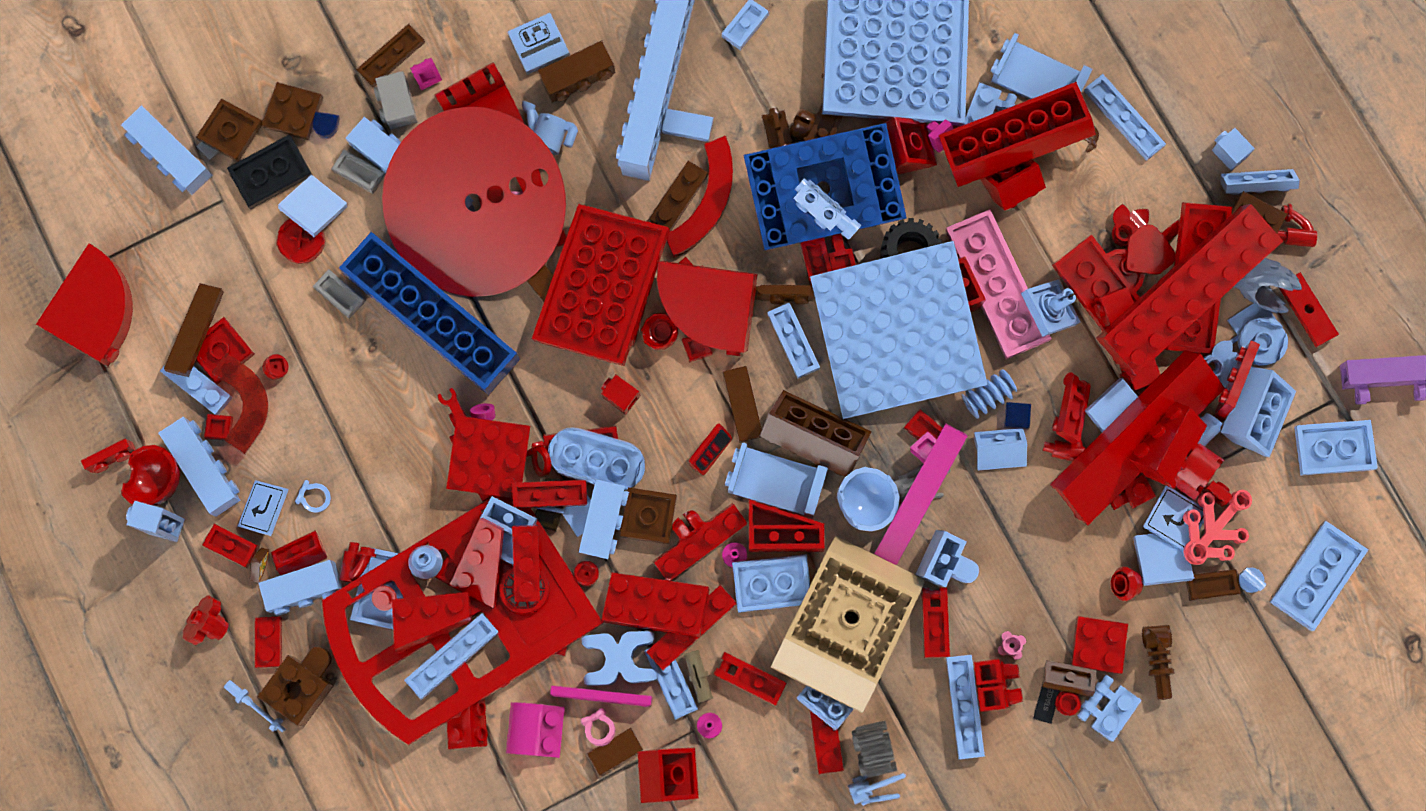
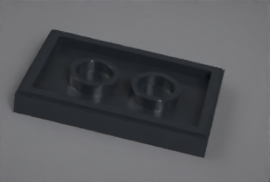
[227,134,313,210]

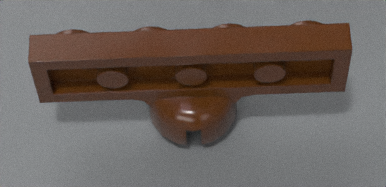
[790,101,843,142]

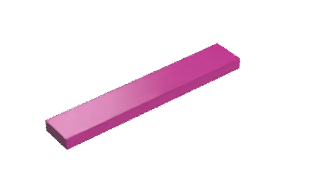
[874,424,968,565]

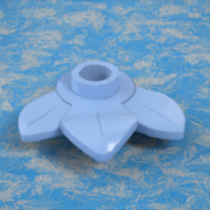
[1204,340,1238,388]

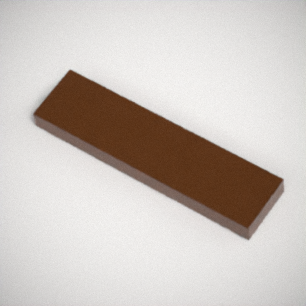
[164,283,224,377]

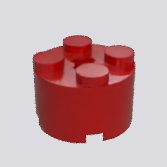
[1175,443,1224,500]

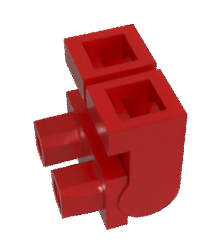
[974,659,1023,712]

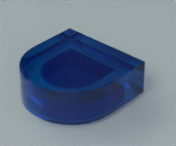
[313,112,340,138]

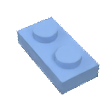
[722,0,769,50]

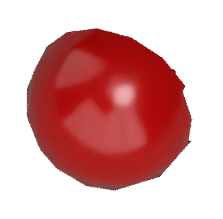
[121,445,180,506]

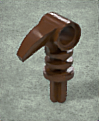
[1142,625,1175,700]

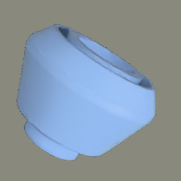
[408,545,443,579]

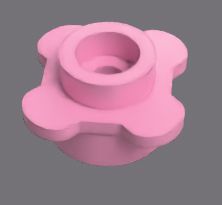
[998,631,1026,660]

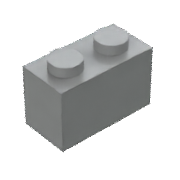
[374,71,418,130]

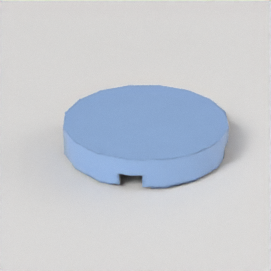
[1238,317,1288,366]

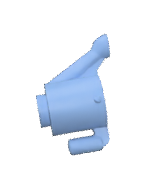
[522,101,578,155]

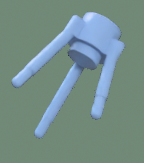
[848,761,906,806]

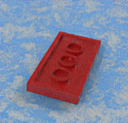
[602,572,710,637]

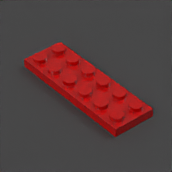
[1166,202,1232,353]

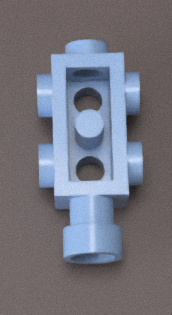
[794,178,861,240]

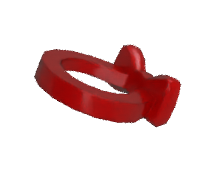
[526,441,551,477]

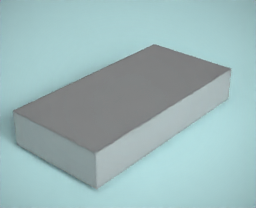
[332,150,386,194]
[312,269,365,319]

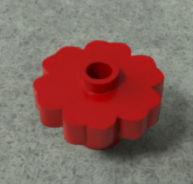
[183,595,229,645]

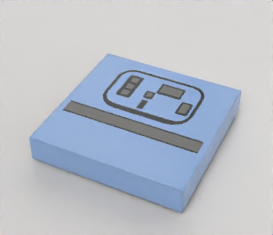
[507,13,570,75]

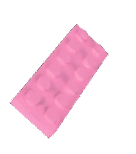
[945,210,1052,359]

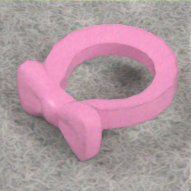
[581,708,616,746]

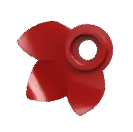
[1111,204,1149,246]

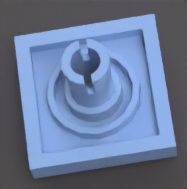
[1021,279,1080,337]

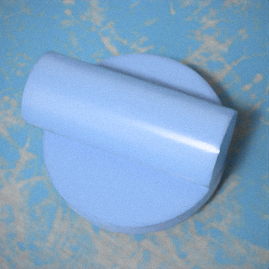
[1238,567,1267,593]

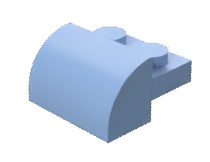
[480,496,537,565]

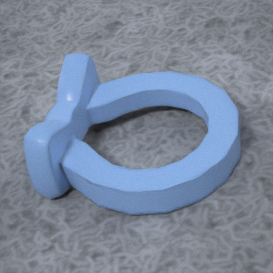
[295,480,331,513]

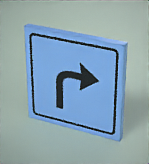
[238,480,289,536]
[1143,486,1204,551]

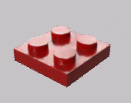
[1071,616,1128,674]

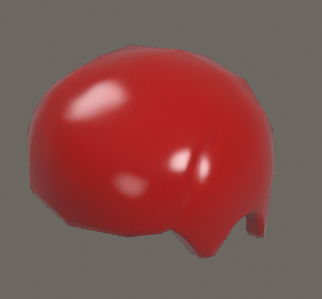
[641,313,678,350]

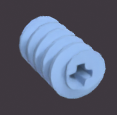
[961,369,1017,419]

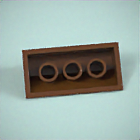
[760,390,872,477]

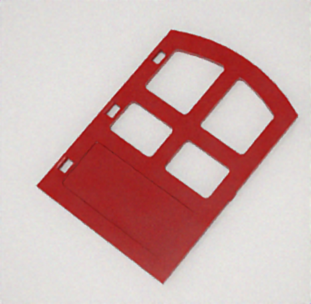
[322,496,603,745]

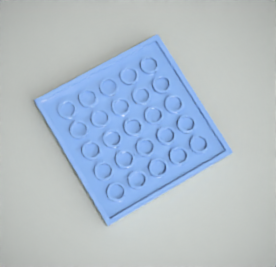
[822,0,969,126]
[810,241,988,419]

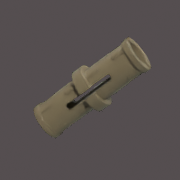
[684,650,713,703]

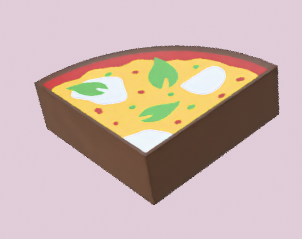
[250,547,269,583]

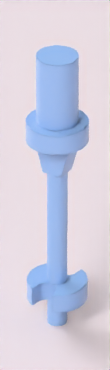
[224,680,285,733]

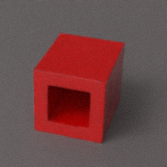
[601,374,641,415]

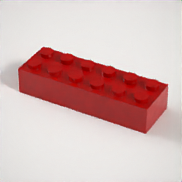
[938,82,1096,187]

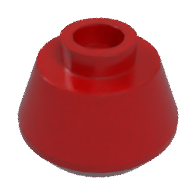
[1111,567,1143,601]

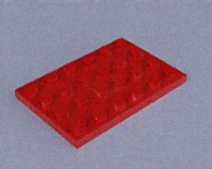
[531,204,670,366]

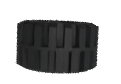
[880,218,942,258]

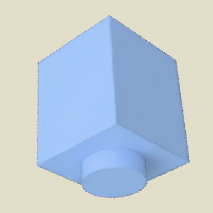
[1212,128,1255,171]

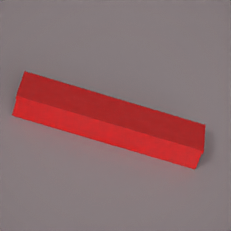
[1050,350,1225,525]

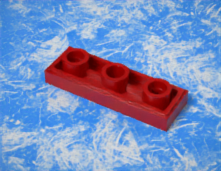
[1279,272,1339,348]

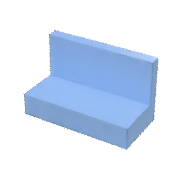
[974,428,1027,470]

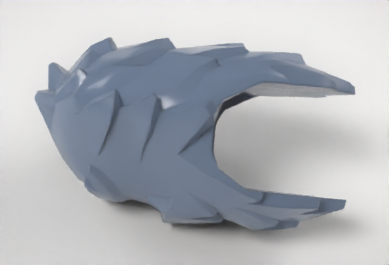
[1233,258,1302,313]

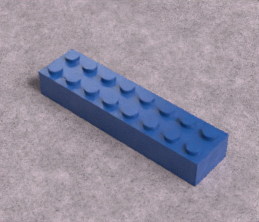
[339,232,520,396]

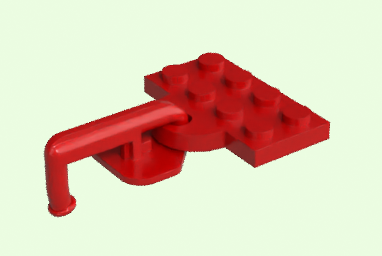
[1052,218,1180,332]

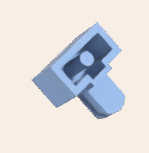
[915,530,979,587]

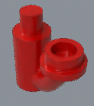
[1277,204,1317,247]
[1042,416,1085,462]
[339,542,376,583]

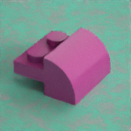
[506,702,565,758]

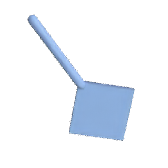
[537,495,591,537]

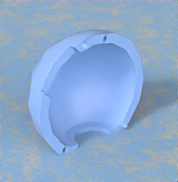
[837,467,900,531]

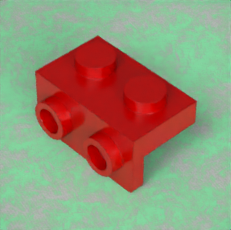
[447,698,488,750]

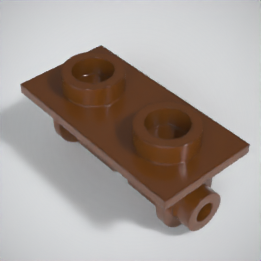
[762,107,793,149]

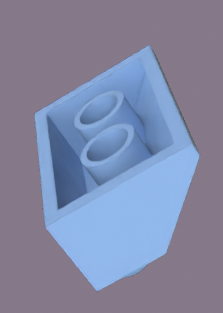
[1221,367,1296,457]

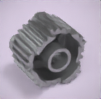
[852,720,897,778]

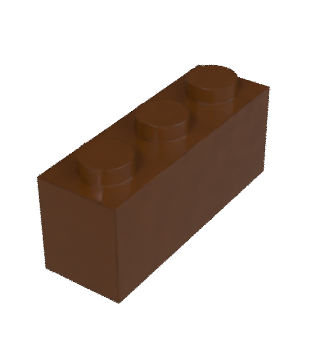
[538,41,616,103]

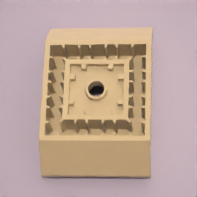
[771,536,925,713]

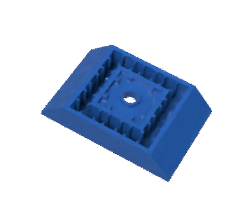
[743,123,907,250]

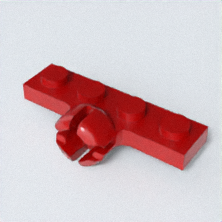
[653,503,748,581]

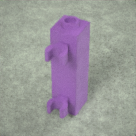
[1340,355,1426,405]

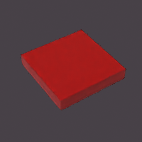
[196,317,255,385]

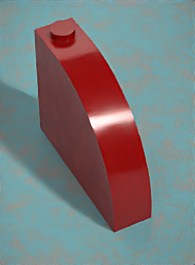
[36,243,133,367]
[657,261,758,356]

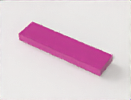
[550,686,653,707]

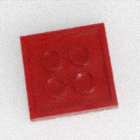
[446,415,531,498]

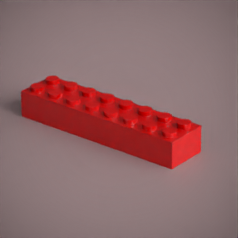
[1096,204,1283,375]

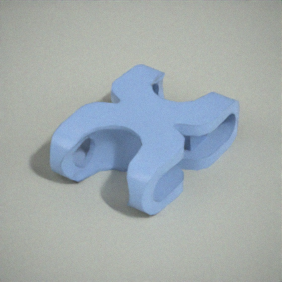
[581,631,657,686]

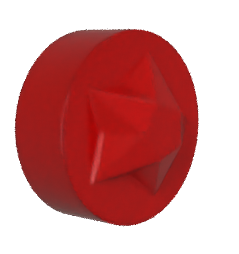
[262,354,289,380]
[574,561,599,586]

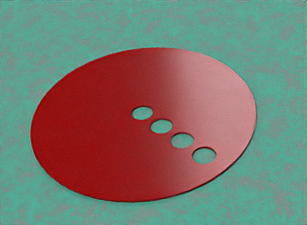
[382,107,566,297]

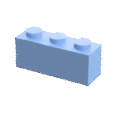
[579,479,629,559]
[126,501,185,542]
[258,560,343,616]

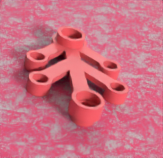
[1183,490,1252,565]

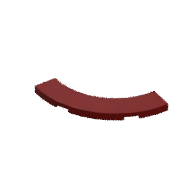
[667,135,733,258]

